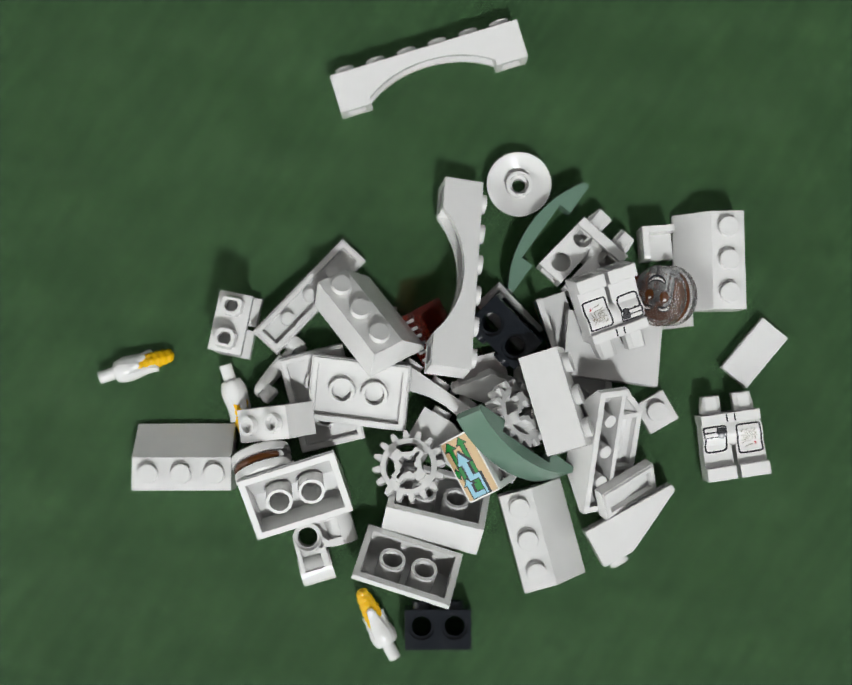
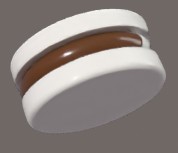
[231,440,294,486]

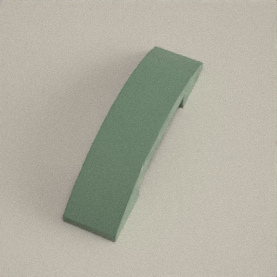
[506,182,589,294]
[456,404,573,482]

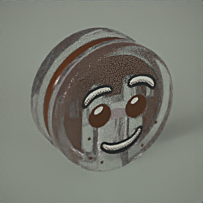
[636,265,697,327]

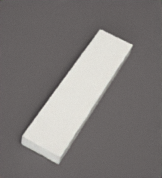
[253,239,366,355]

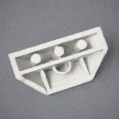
[566,386,643,514]

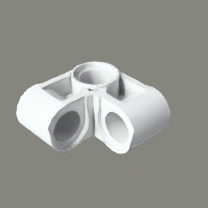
[293,511,358,587]

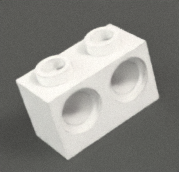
[237,401,316,443]

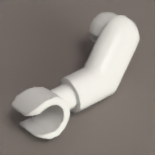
[254,336,307,404]

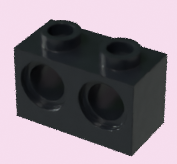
[475,292,546,369]
[405,599,472,650]

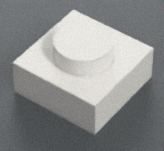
[638,390,679,434]

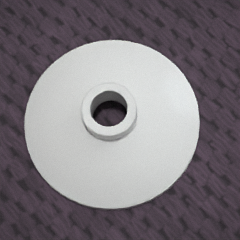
[487,152,552,217]

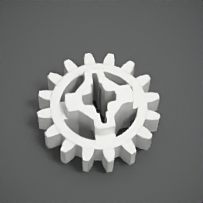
[485,379,542,449]
[372,430,446,504]

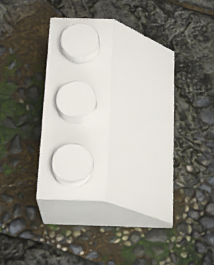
[671,210,747,312]
[314,269,425,377]
[518,346,594,457]
[131,423,237,491]
[237,450,353,540]
[381,461,490,555]
[497,477,585,594]
[351,524,463,609]

